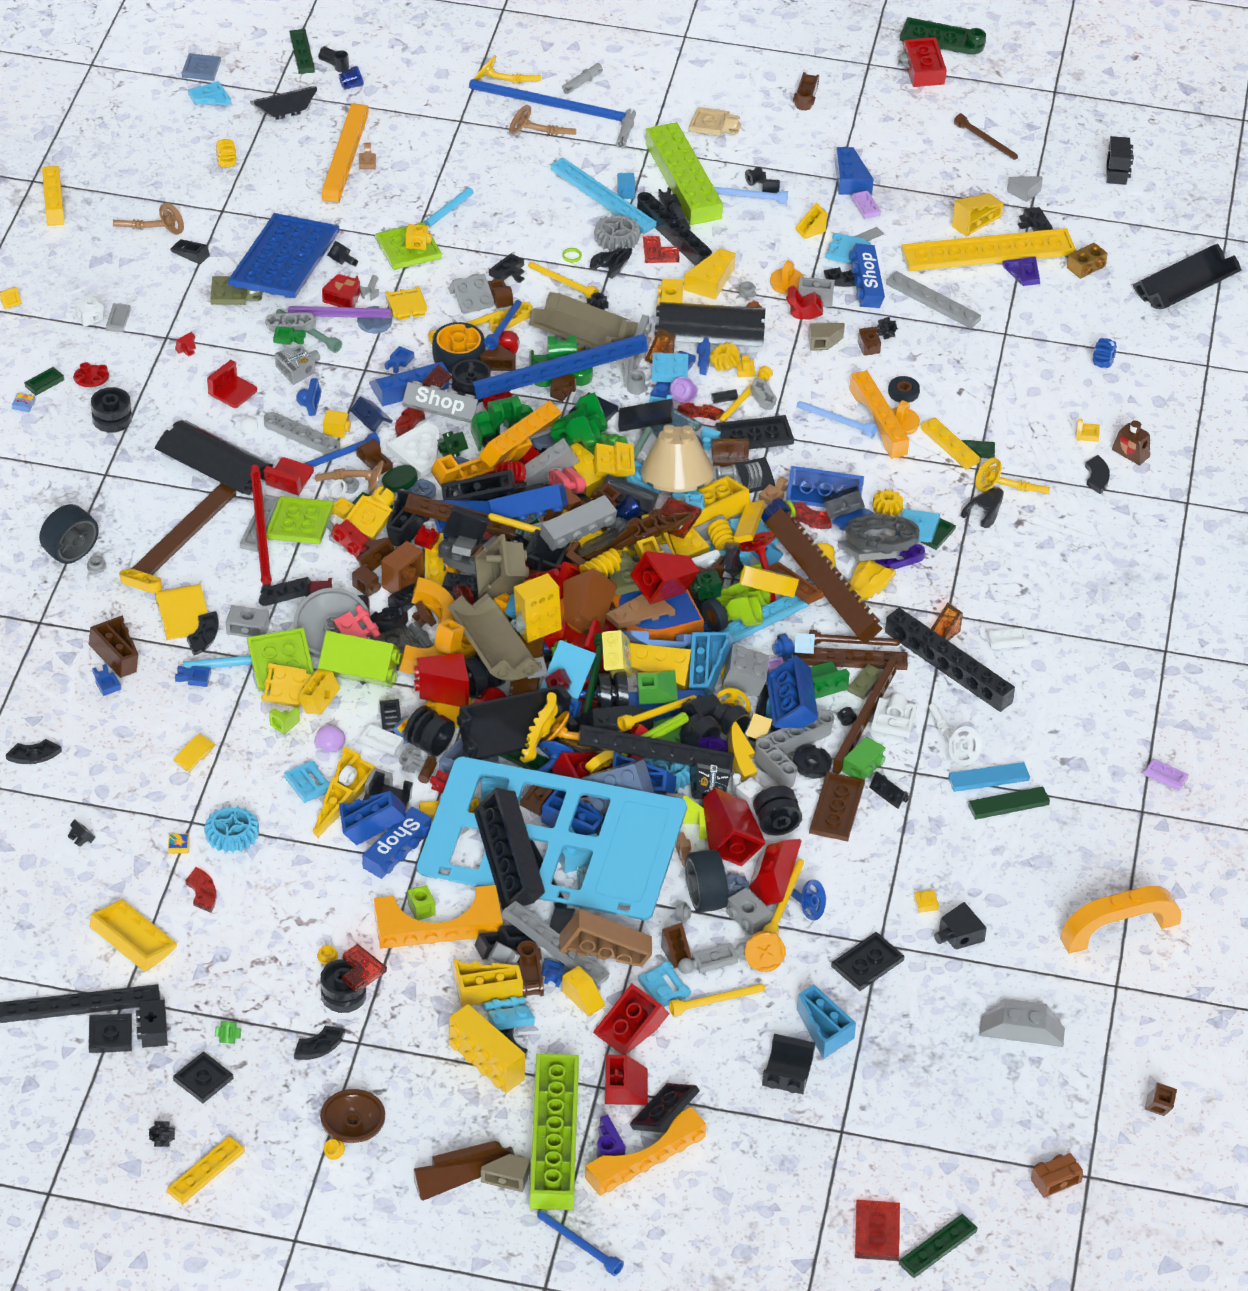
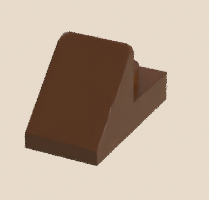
[356,537,395,571]

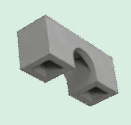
[525,438,580,486]

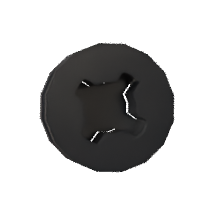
[745,166,763,186]

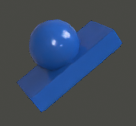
[296,378,322,416]

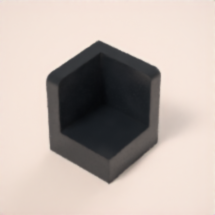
[761,172,780,193]

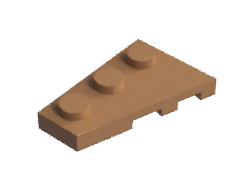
[606,594,675,629]

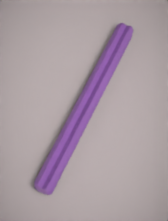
[288,306,392,318]

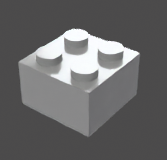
[722,644,769,697]

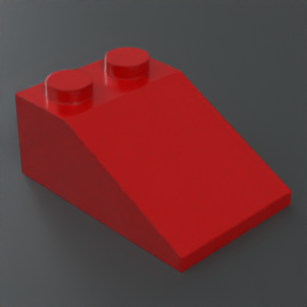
[552,752,613,798]
[593,983,670,1055]

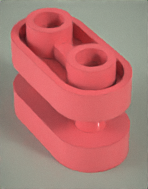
[549,468,586,494]

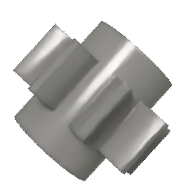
[399,748,424,773]

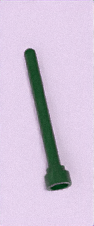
[582,633,603,714]

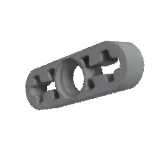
[265,313,316,332]

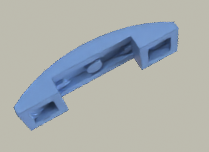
[623,630,692,648]

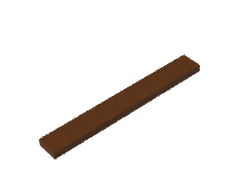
[131,483,236,575]
[833,657,898,774]

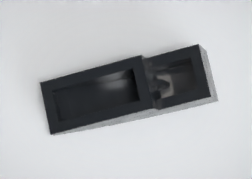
[474,925,536,960]

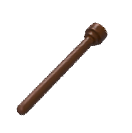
[954,113,1018,160]
[809,630,900,646]

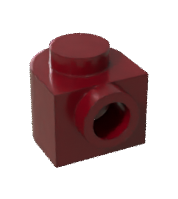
[545,669,572,691]

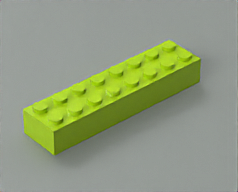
[645,122,723,225]
[530,1053,579,1210]

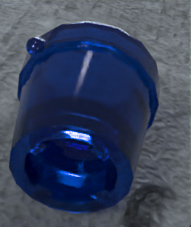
[338,66,364,90]
[615,494,644,521]
[761,498,790,523]

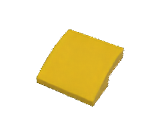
[594,442,635,477]

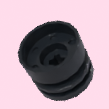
[464,653,506,697]
[404,705,455,757]

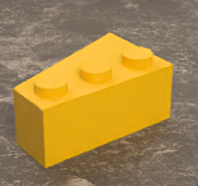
[952,193,1004,237]
[453,959,523,1007]

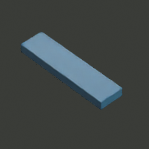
[948,762,1030,792]

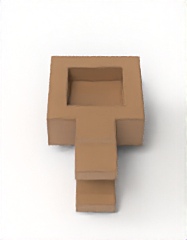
[359,143,376,169]
[759,477,788,507]
[675,831,693,867]

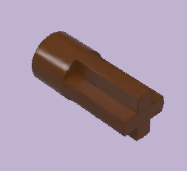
[418,756,438,784]

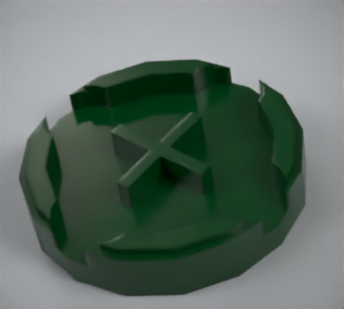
[381,465,418,493]

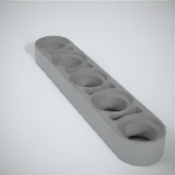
[264,412,340,454]

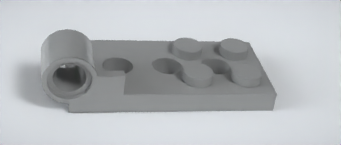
[624,315,652,395]

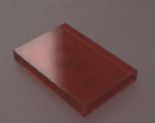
[854,1200,900,1261]

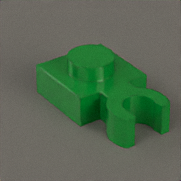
[273,326,306,345]

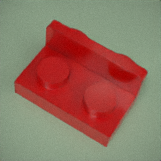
[331,519,371,558]

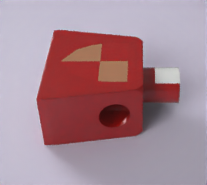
[322,273,360,308]

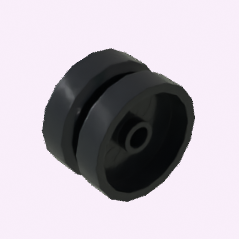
[452,359,491,403]
[91,387,132,433]
[596,672,629,708]
[753,785,802,836]
[320,959,366,1013]

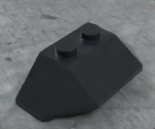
[250,86,317,120]
[574,705,654,751]

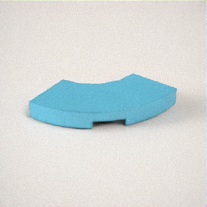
[673,490,705,510]

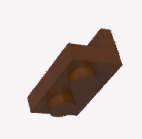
[712,438,749,467]
[565,541,586,567]
[520,785,555,816]

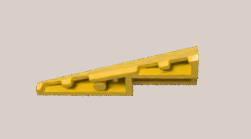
[312,746,377,838]

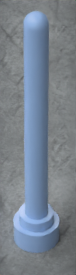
[714,187,788,205]
[797,401,877,438]

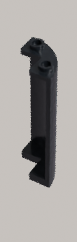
[1132,243,1242,309]
[654,302,766,346]
[154,420,274,495]
[457,685,578,760]

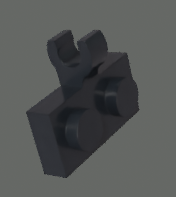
[1017,207,1053,231]
[489,253,525,283]

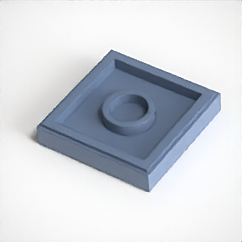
[182,53,221,81]

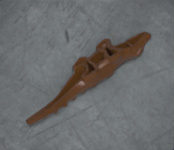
[585,509,694,560]

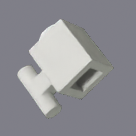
[732,773,764,812]

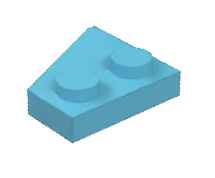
[188,81,231,105]

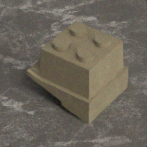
[474,534,529,599]

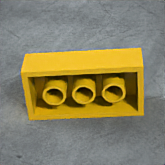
[449,1004,525,1093]

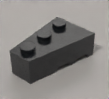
[386,489,430,546]

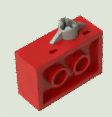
[898,37,947,87]

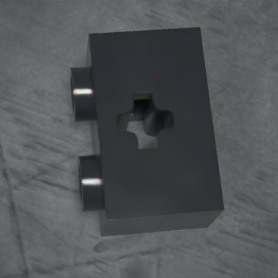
[136,999,168,1048]

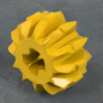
[216,139,236,168]
[710,342,741,372]
[872,488,904,517]

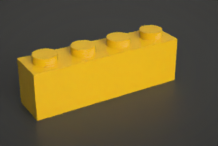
[42,166,64,226]

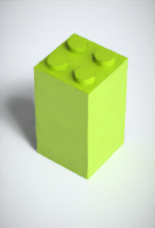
[318,631,402,688]

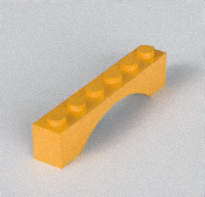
[849,370,909,459]
[479,400,562,469]
[585,1107,706,1196]

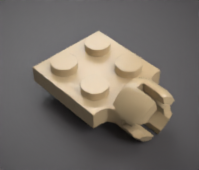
[689,107,741,136]

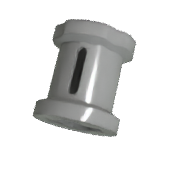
[716,464,736,481]

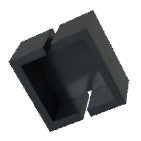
[1106,136,1134,185]
[525,529,571,571]

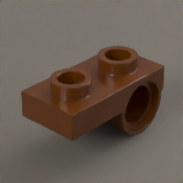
[488,278,513,309]
[356,439,393,474]

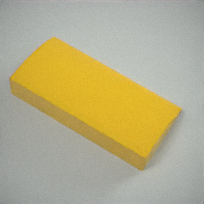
[89,899,177,972]

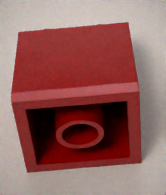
[630,551,700,605]
[413,653,469,707]

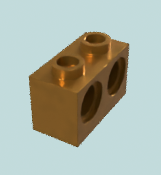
[1067,242,1108,279]

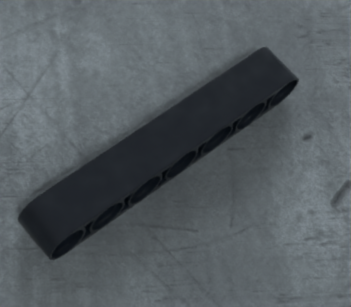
[637,192,712,266]

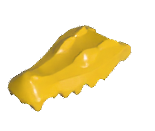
[849,560,896,602]
[520,692,558,763]

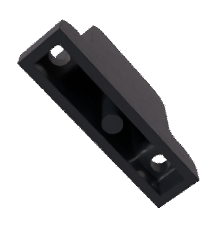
[441,470,516,501]

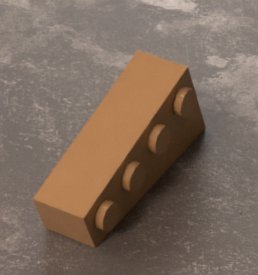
[559,909,652,967]

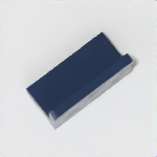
[350,396,393,432]

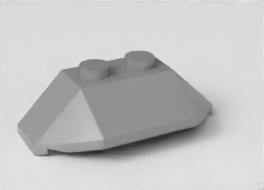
[980,999,1065,1047]

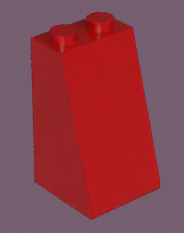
[703,787,766,867]

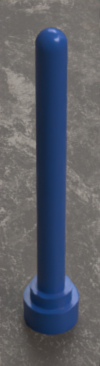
[484,300,522,350]
[304,432,380,467]
[537,1211,624,1276]

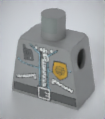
[275,346,320,385]

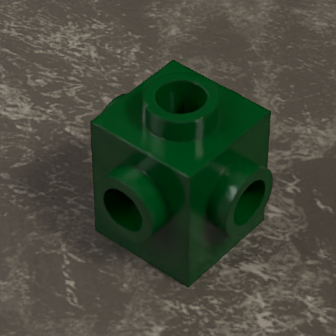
[437,431,469,457]
[692,570,722,600]

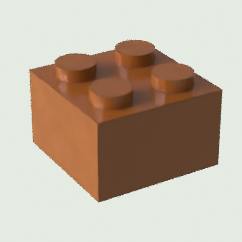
[381,541,424,594]

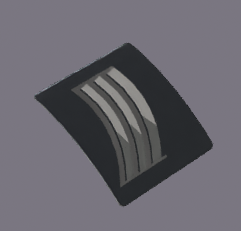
[735,457,775,493]

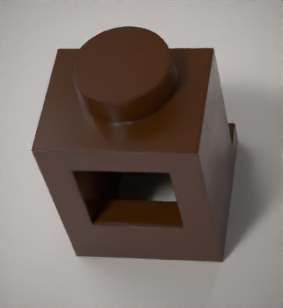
[858,327,881,356]
[550,374,576,402]
[352,563,381,597]
[1144,1082,1177,1116]

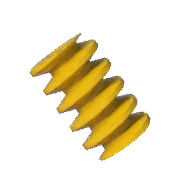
[706,519,735,551]
[579,548,621,578]

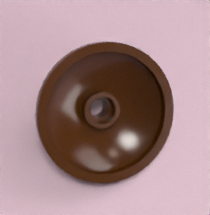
[320,1089,385,1143]

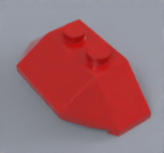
[749,839,802,906]

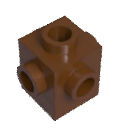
[591,482,621,508]

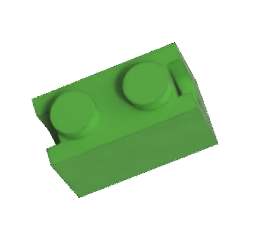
[842,736,886,780]

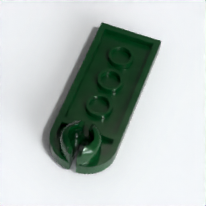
[900,17,986,54]

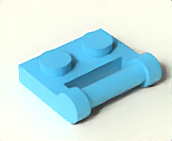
[284,761,330,803]
[638,961,691,1007]

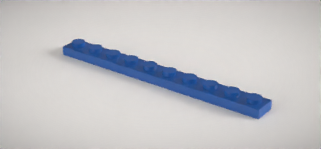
[473,334,648,400]

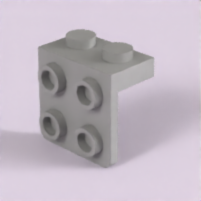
[448,273,494,314]

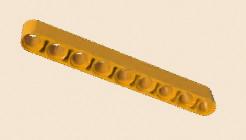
[322,103,369,203]

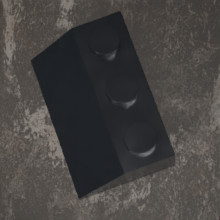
[603,474,659,521]

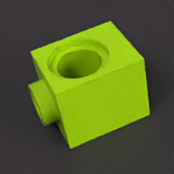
[407,885,435,920]

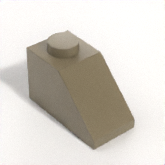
[481,1154,530,1192]

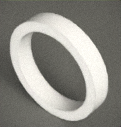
[328,479,347,499]

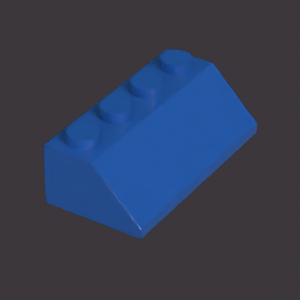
[369,362,449,407]
[786,466,865,508]
[767,655,819,728]

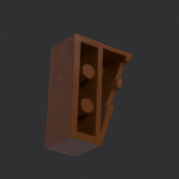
[88,615,139,678]

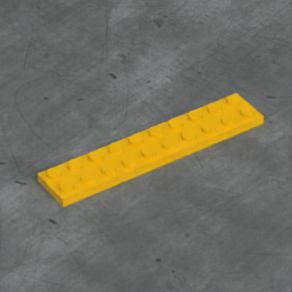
[901,228,1076,271]

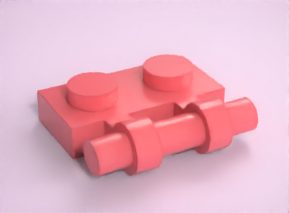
[333,605,381,639]

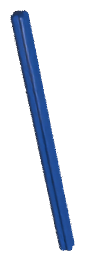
[469,79,626,122]

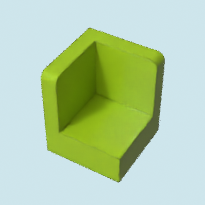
[269,707,300,734]

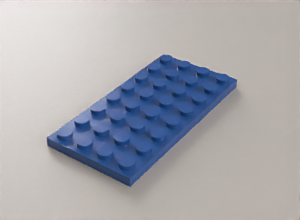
[228,213,340,298]

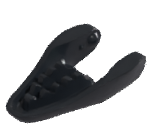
[590,246,632,279]
[961,487,1004,528]
[723,542,744,577]

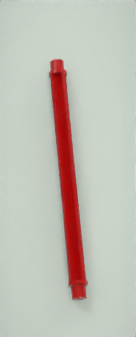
[250,465,272,586]

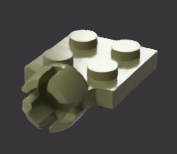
[210,276,262,305]
[608,551,641,595]

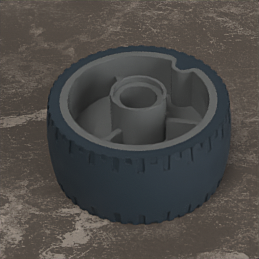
[39,504,99,564]
[685,849,728,912]

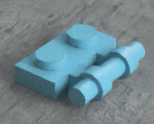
[483,996,535,1030]

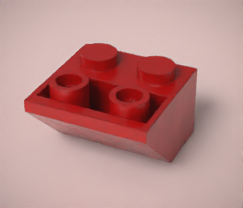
[605,1054,648,1105]

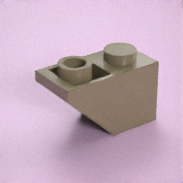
[808,323,845,351]

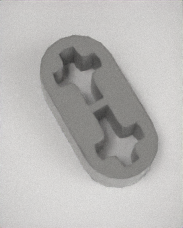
[750,378,777,410]

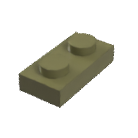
[848,664,883,700]

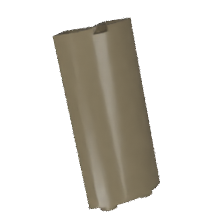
[447,593,541,680]

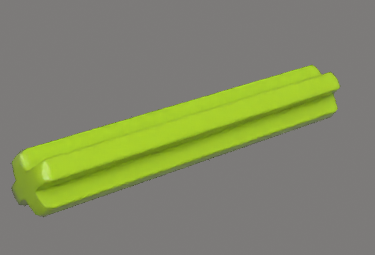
[620,712,689,756]

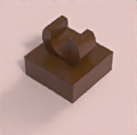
[412,601,437,627]

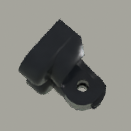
[679,693,751,747]

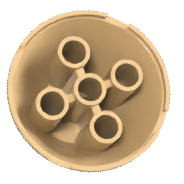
[641,425,714,492]

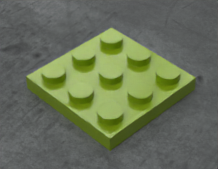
[375,222,442,270]
[266,496,334,544]
[247,628,314,692]

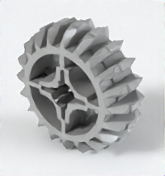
[594,214,640,252]

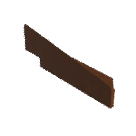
[414,1141,515,1201]

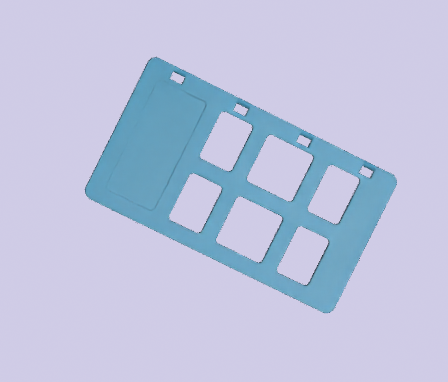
[417,757,687,921]

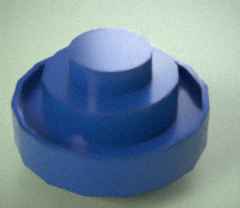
[772,633,794,662]

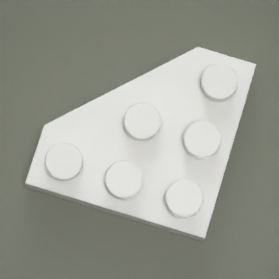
[386,420,440,478]

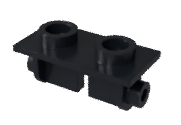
[869,771,910,809]

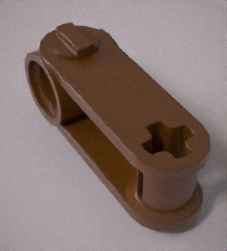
[793,72,820,111]
[515,940,544,998]

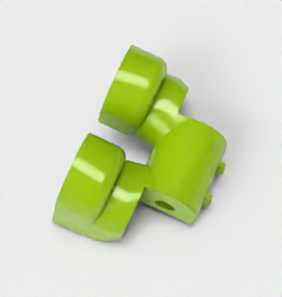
[716,564,771,627]

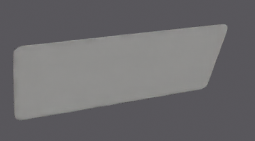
[853,227,884,242]

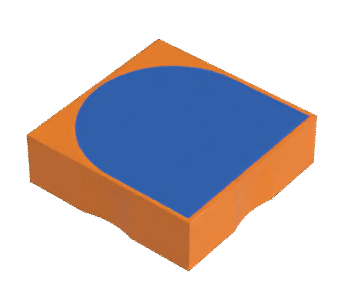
[609,589,704,644]

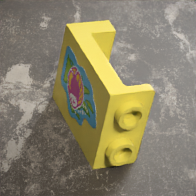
[602,630,632,678]

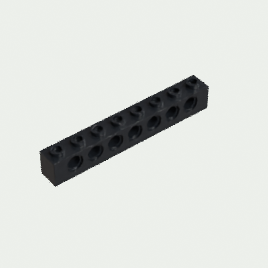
[885,607,1015,712]

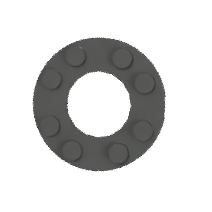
[845,514,920,554]
[437,536,488,573]

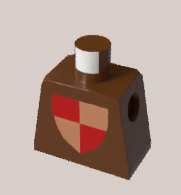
[1112,420,1151,466]

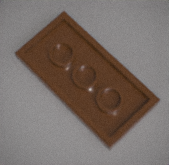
[809,772,865,842]

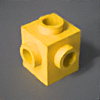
[406,224,432,250]

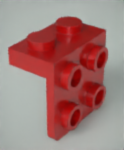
[207,359,258,408]
[264,457,314,496]

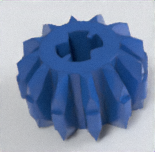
[1092,338,1117,368]

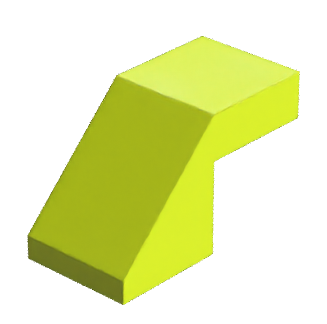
[683,796,707,839]

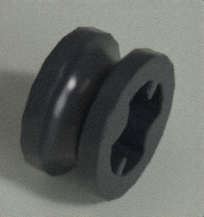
[837,707,857,726]

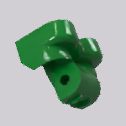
[529,335,593,387]
[550,392,607,448]
[470,396,533,451]

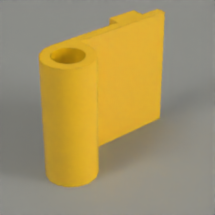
[155,584,208,640]

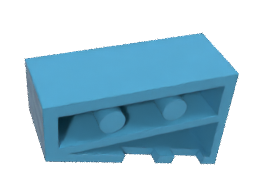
[689,632,734,695]
[797,984,856,1059]

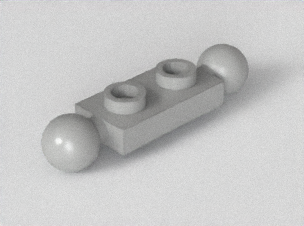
[678,942,746,974]

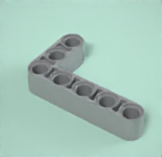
[753,711,835,788]

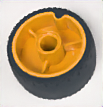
[432,322,485,374]

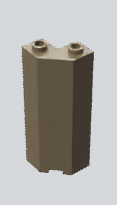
[529,292,638,348]

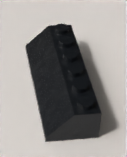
[473,788,545,911]

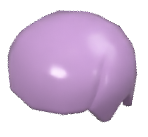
[669,377,698,404]
[314,724,346,753]

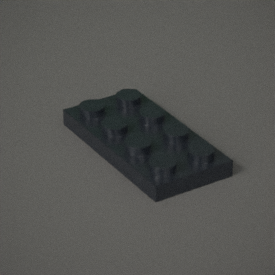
[715,415,794,450]

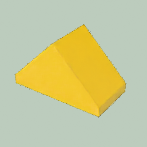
[795,202,827,239]

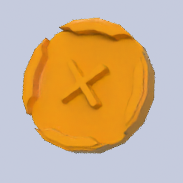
[770,260,804,295]
[891,400,920,434]
[744,931,786,972]

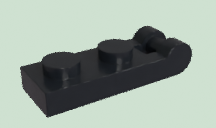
[258,577,311,606]

